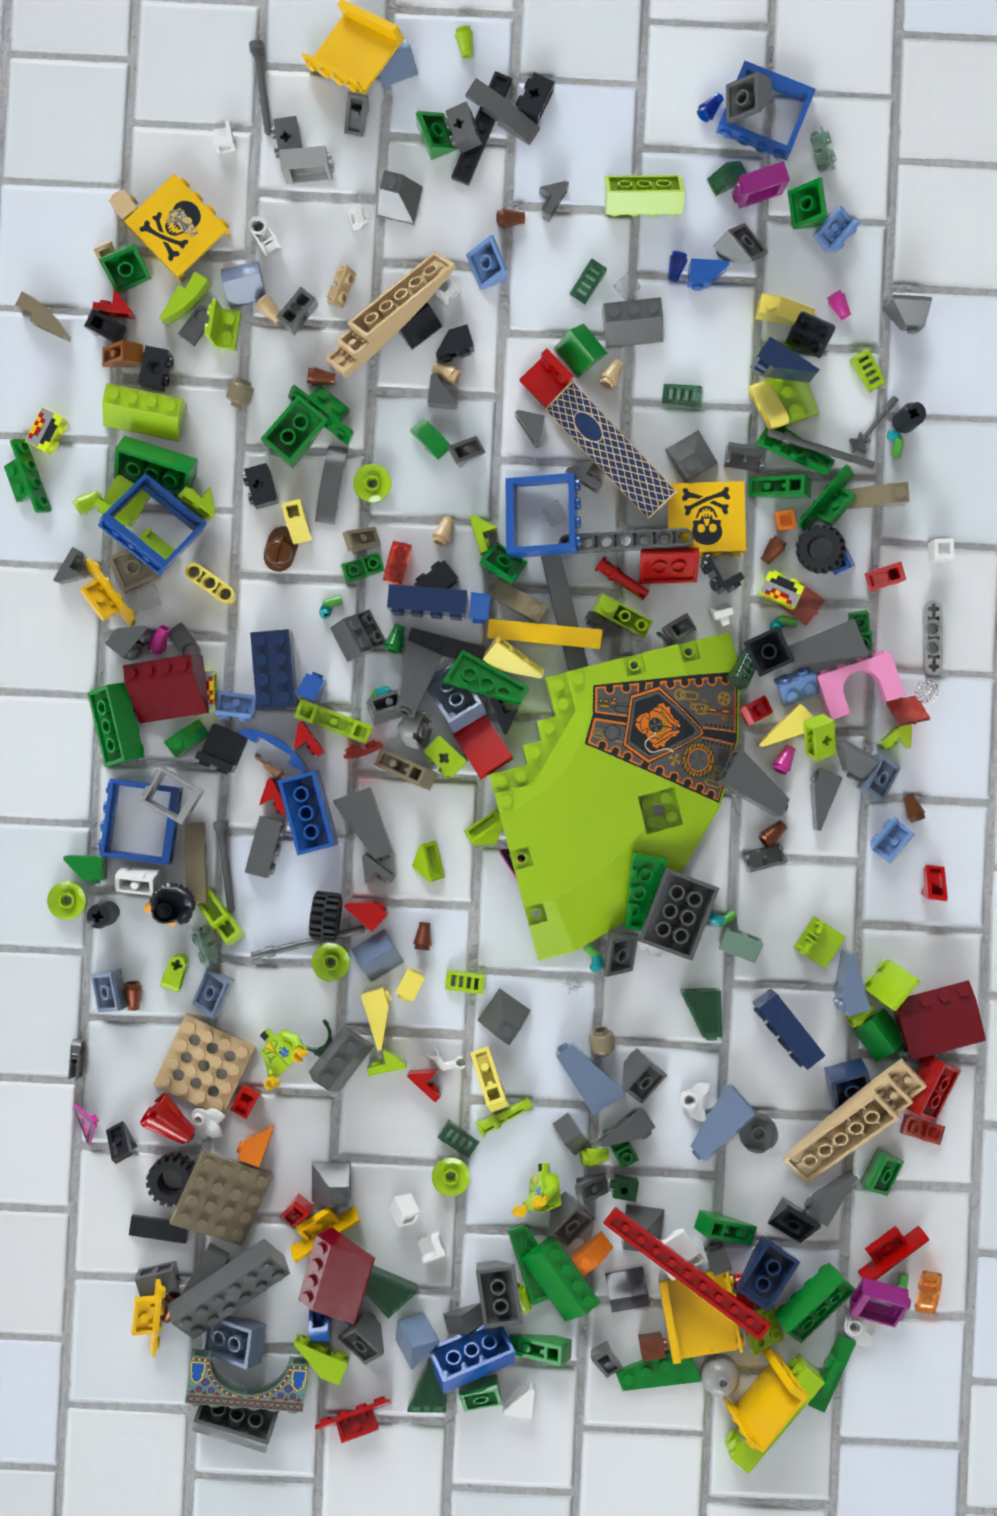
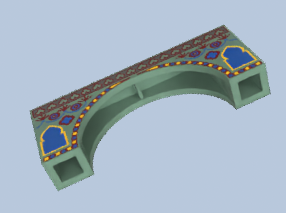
[185,1349,309,1414]

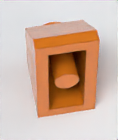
[236,1125,275,1167]
[571,1231,613,1277]

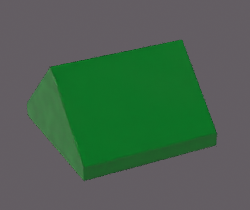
[415,111,458,160]
[787,177,828,229]
[99,243,152,293]
[554,323,608,378]
[479,541,528,586]
[853,1008,904,1062]
[860,1148,904,1196]
[459,1374,503,1412]

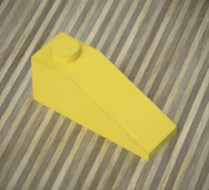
[755,293,815,326]
[483,636,544,679]
[756,704,814,747]
[361,986,392,1051]
[470,1046,509,1112]

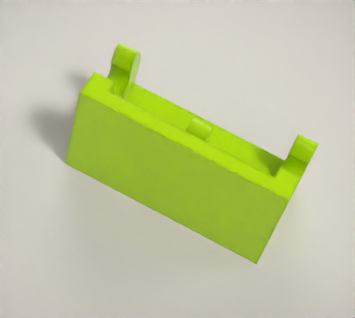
[139,527,175,560]

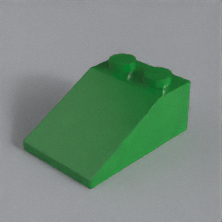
[260,395,328,468]

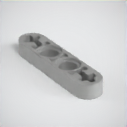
[922,600,943,676]

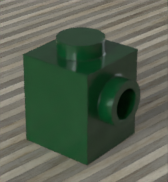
[609,1174,639,1202]

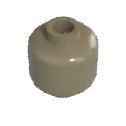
[226,378,254,409]
[589,1026,615,1057]

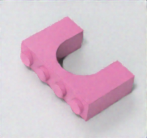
[816,650,906,720]

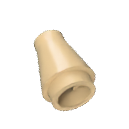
[255,294,280,324]
[600,359,624,389]
[431,362,461,385]
[432,516,454,546]

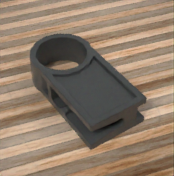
[178,306,209,347]
[169,622,201,655]
[68,1039,85,1080]

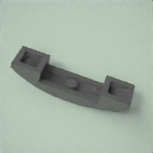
[315,446,348,525]

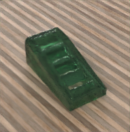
[569,259,607,305]
[662,384,703,408]
[726,648,756,690]
[437,1119,480,1158]

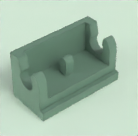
[719,925,763,963]

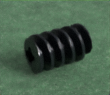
[892,402,926,434]
[87,901,120,929]

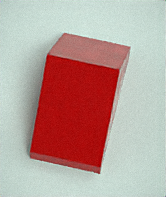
[279,1193,313,1229]

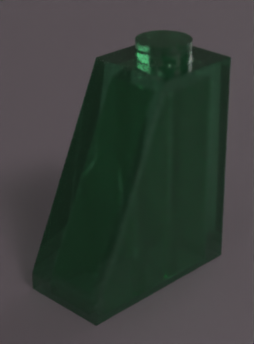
[680,988,722,1041]
[365,1265,418,1319]
[407,1358,447,1413]

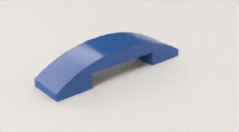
[238,729,308,773]

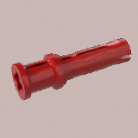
[595,556,650,601]

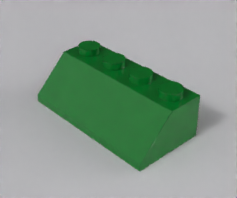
[114,436,198,501]
[87,682,145,767]
[521,1236,601,1321]
[773,1262,855,1343]

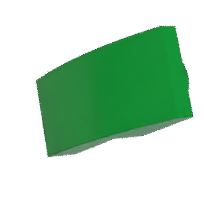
[410,418,450,460]
[341,552,385,584]
[848,610,873,651]
[602,1125,639,1169]

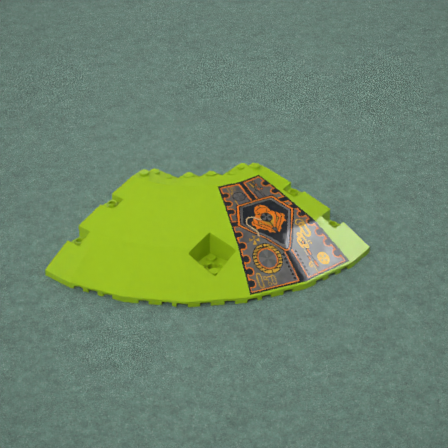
[489,632,740,961]

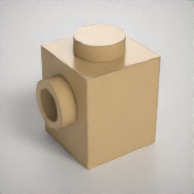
[108,189,138,226]

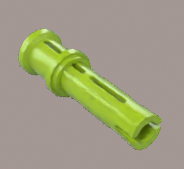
[476,1096,533,1138]

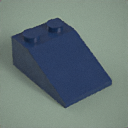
[750,337,820,383]
[824,1058,870,1111]
[736,1235,800,1312]

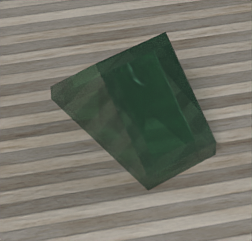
[707,161,747,197]

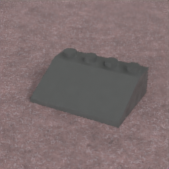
[638,868,720,961]

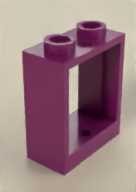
[732,161,790,209]
[850,1277,911,1328]

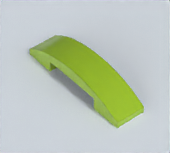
[294,699,373,744]

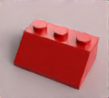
[906,1056,961,1122]

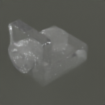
[165,208,198,237]

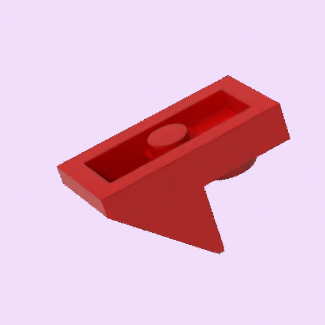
[92,289,135,320]
[864,562,907,592]
[739,695,773,726]
[294,721,326,757]
[259,777,286,815]
[921,865,948,901]
[407,1069,441,1103]
[230,1083,262,1120]

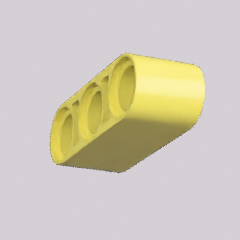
[748,379,789,430]
[185,563,237,605]

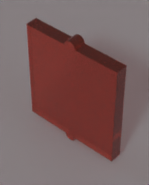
[779,583,825,626]
[886,695,930,726]

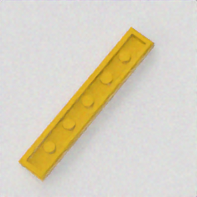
[487,619,603,649]

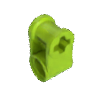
[160,953,189,993]

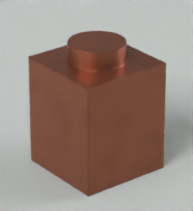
[638,1331,668,1361]

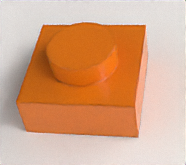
[774,509,797,532]

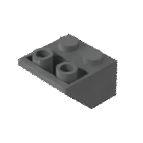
[330,609,386,662]
[105,625,156,661]

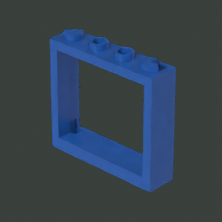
[716,60,816,161]
[98,473,207,576]
[505,473,582,558]
[98,779,183,865]

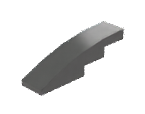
[465,78,540,146]

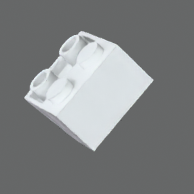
[661,1228,705,1281]

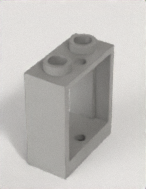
[279,146,335,184]
[141,767,205,825]

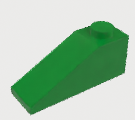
[748,474,812,499]
[694,1210,757,1245]
[510,1334,572,1366]

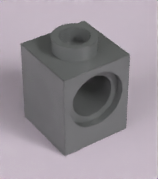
[704,1242,732,1276]

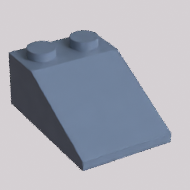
[427,661,487,733]
[833,949,871,1017]
[202,1316,266,1370]

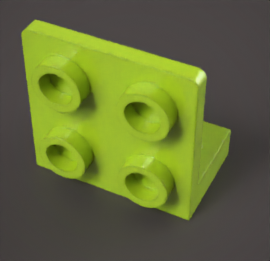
[204,299,242,351]

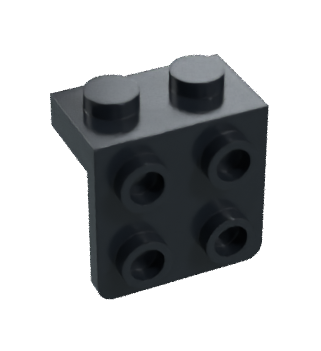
[785,311,836,358]
[700,554,745,595]
[195,724,248,775]

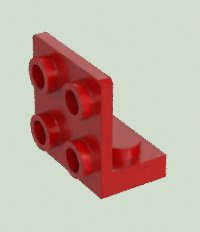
[519,348,574,407]

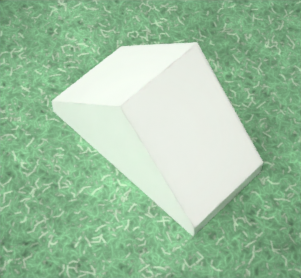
[502,1381,535,1419]

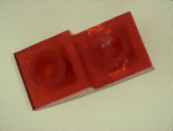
[383,540,412,585]
[343,739,384,759]
[899,1114,945,1145]

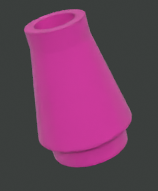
[827,289,851,320]
[148,625,170,655]
[772,745,796,775]

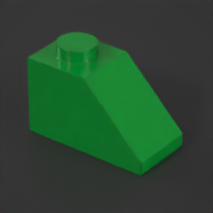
[164,719,209,758]
[63,855,107,884]

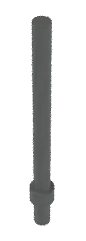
[767,429,875,469]
[251,925,365,960]

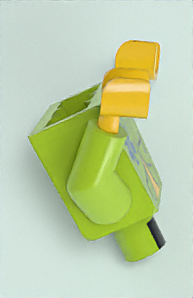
[260,1028,308,1090]
[512,1163,561,1217]

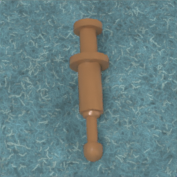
[255,753,288,781]

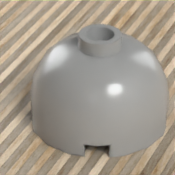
[397,711,432,750]
[700,1354,740,1397]

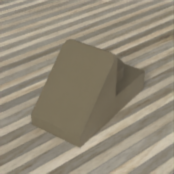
[342,527,381,554]

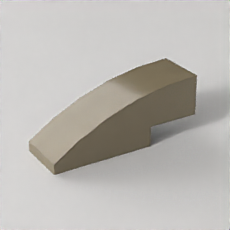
[15,291,71,342]

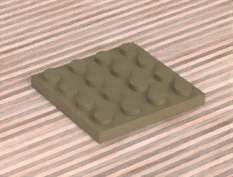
[169,1150,274,1246]

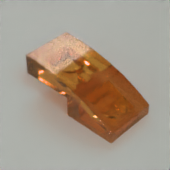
[914,1270,942,1315]

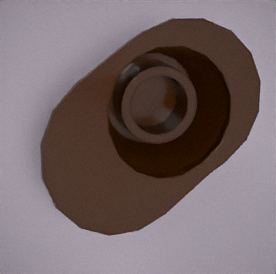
[263,526,298,572]

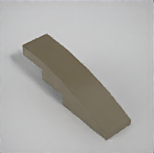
[184,822,208,904]

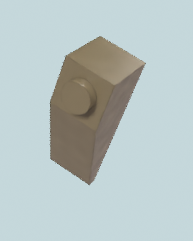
[847,482,910,509]
[490,580,548,624]
[374,748,438,791]

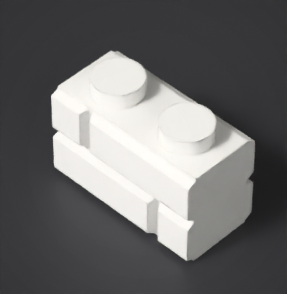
[115,865,161,896]

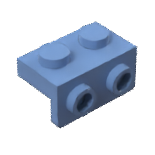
[813,206,861,252]
[774,666,820,707]
[214,691,256,722]
[870,817,915,864]

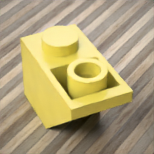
[281,499,312,545]
[395,967,426,1002]

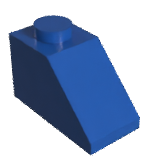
[687,258,730,291]
[469,592,491,624]
[296,672,327,702]
[308,1309,331,1342]

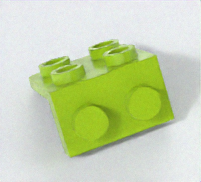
[94,475,151,527]

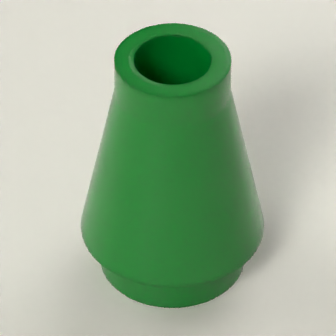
[384,624,405,654]

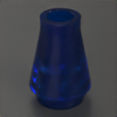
[697,92,724,122]
[667,251,688,282]

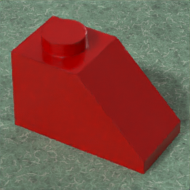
[343,900,389,932]

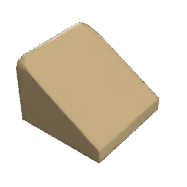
[93,240,116,268]

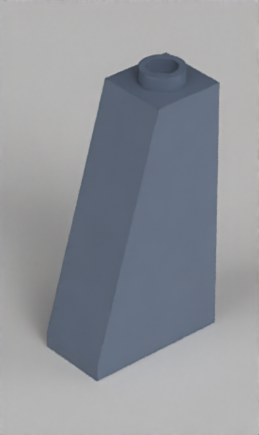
[555,1042,626,1115]
[691,1084,758,1161]

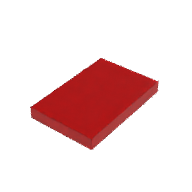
[639,547,700,584]
[452,715,514,780]

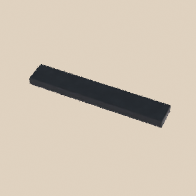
[451,71,513,186]

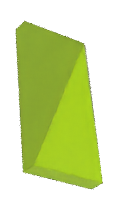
[464,810,503,845]
[412,840,445,882]

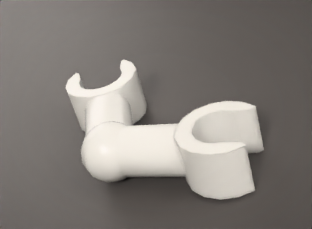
[427,1046,465,1071]

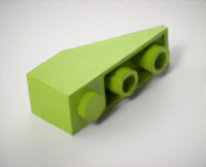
[590,594,653,638]
[293,1334,350,1386]

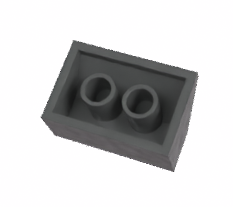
[602,297,663,348]
[309,1026,374,1092]
[476,1260,523,1329]

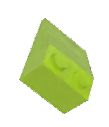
[864,959,920,1011]

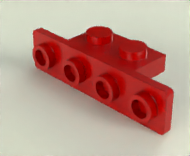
[858,1226,930,1281]
[314,1396,392,1443]

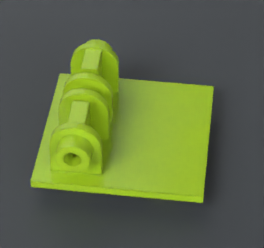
[793,916,846,969]
[745,1305,785,1356]

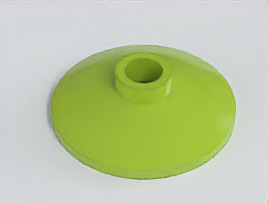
[353,464,392,503]
[47,881,86,920]
[311,943,350,982]
[432,1157,470,1197]

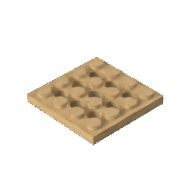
[153,1014,256,1114]

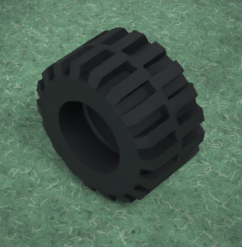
[795,524,847,574]
[309,891,343,942]
[146,1152,195,1207]

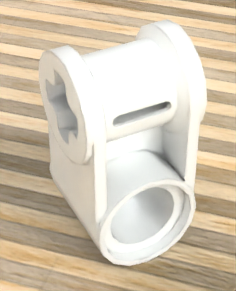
[249,216,282,257]

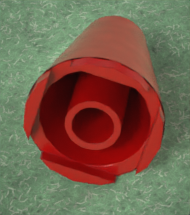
[140,1093,195,1144]

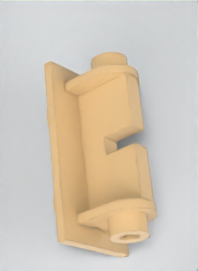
[326,265,356,309]

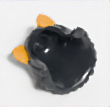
[144,883,196,926]

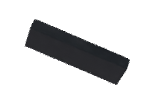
[129,1214,189,1244]

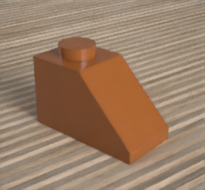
[102,340,144,367]

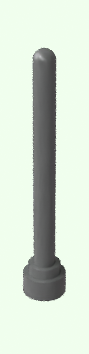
[249,40,272,136]
[213,820,235,913]

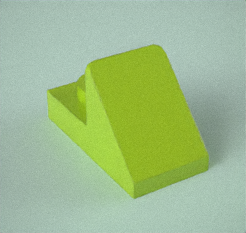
[177,487,216,521]
[469,515,497,555]
[876,718,912,750]
[367,1046,407,1076]

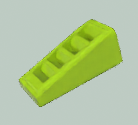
[849,347,886,393]
[445,970,485,994]

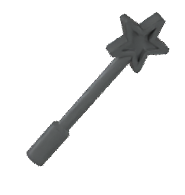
[849,396,899,454]

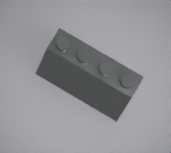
[192,1404,279,1453]

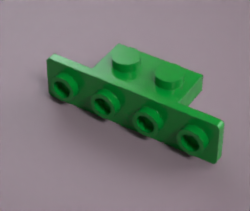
[288,384,354,444]
[4,439,52,513]
[797,464,857,532]
[808,1334,856,1412]

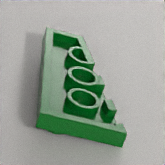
[755,426,836,476]
[443,649,529,705]
[624,851,668,931]
[507,1223,549,1306]
[616,1349,702,1391]

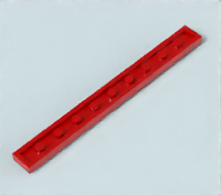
[603,1207,772,1341]

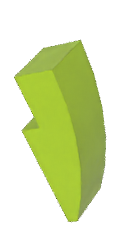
[159,272,212,326]
[197,886,246,946]

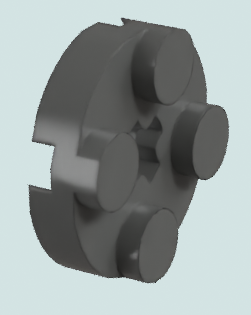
[738,1113,778,1153]

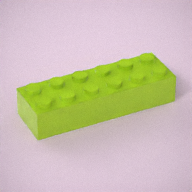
[725,1353,825,1474]

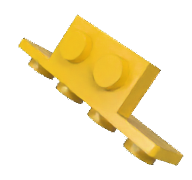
[80,558,136,627]
[290,1206,361,1263]
[131,1279,166,1357]

